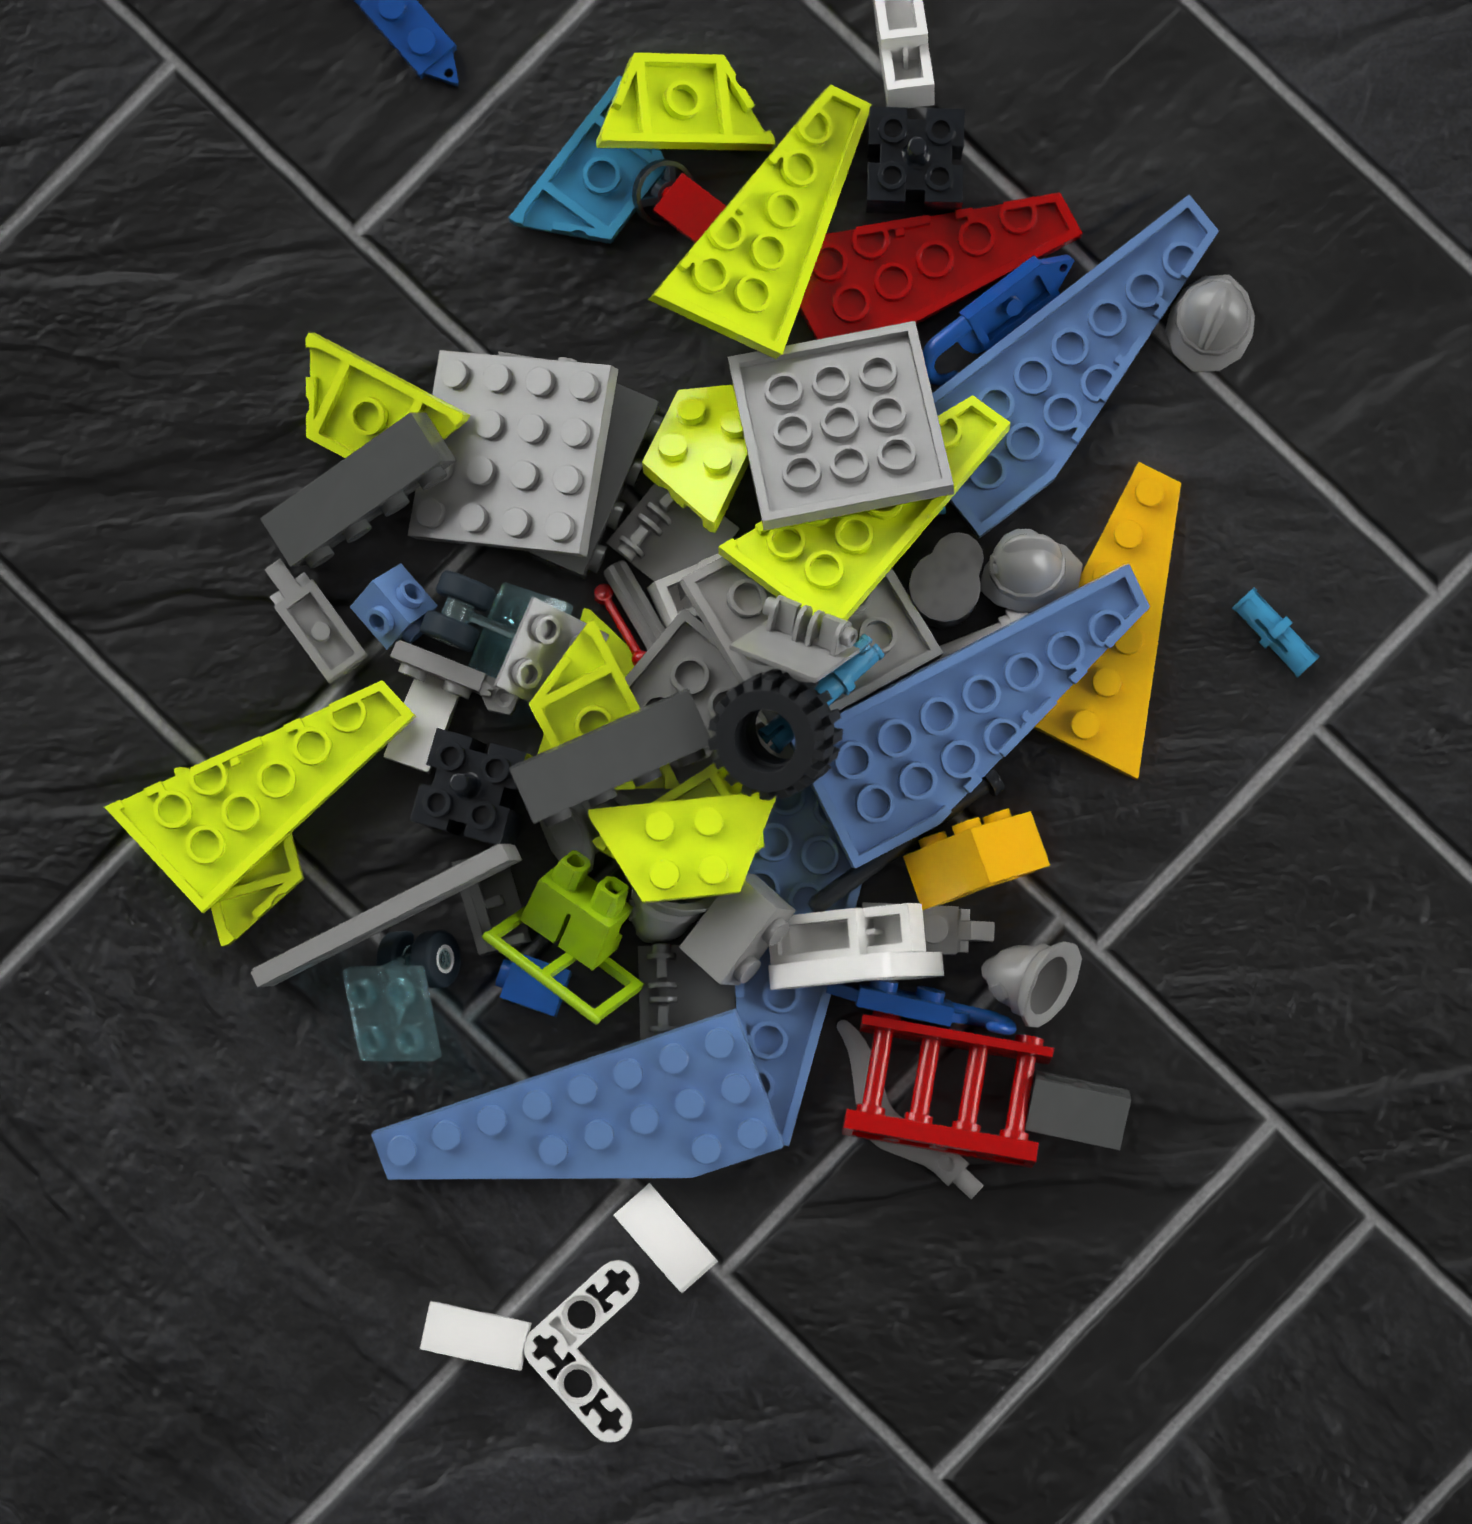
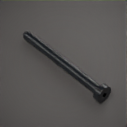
[808,768,1005,912]

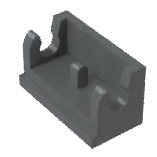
[452,856,532,957]
[1025,1070,1131,1150]

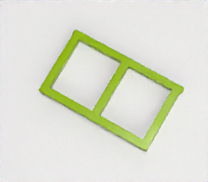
[482,906,644,1025]

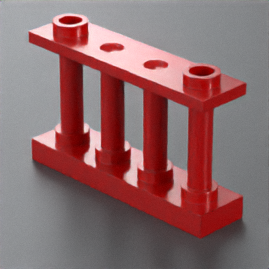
[842,1010,1054,1168]

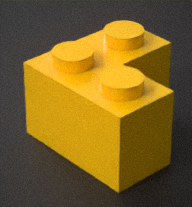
[903,808,1050,910]

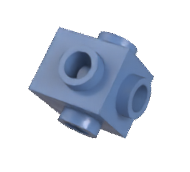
[350,563,438,650]

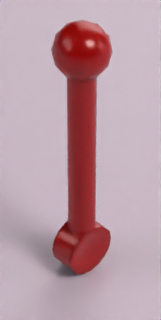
[594,584,646,666]

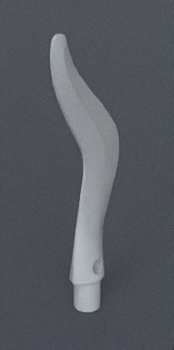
[837,1020,984,1199]

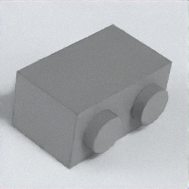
[679,873,796,986]

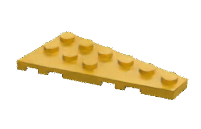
[1034,462,1181,781]

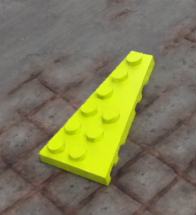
[648,85,872,359]
[718,395,1011,620]
[105,680,416,913]

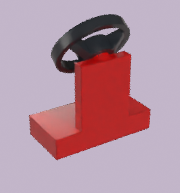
[632,159,726,243]

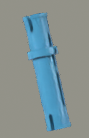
[758,634,884,754]

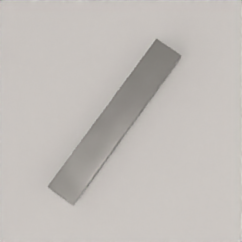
[251,843,522,987]

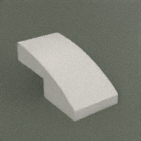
[383,675,460,774]
[614,1183,718,1293]
[420,1301,532,1371]

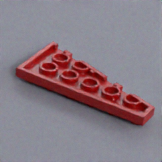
[799,192,1083,340]

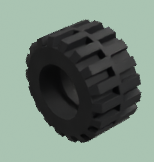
[708,669,843,801]

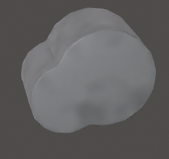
[907,532,984,629]

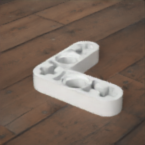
[768,952,944,990]
[524,1260,640,1442]

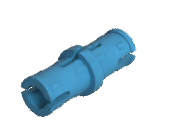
[1232,587,1320,677]

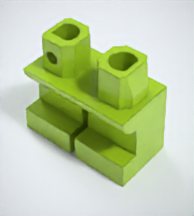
[520,850,633,971]

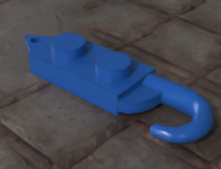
[354,0,459,87]
[922,254,1074,386]
[826,980,1017,1035]

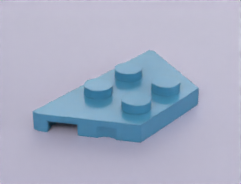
[509,75,666,244]

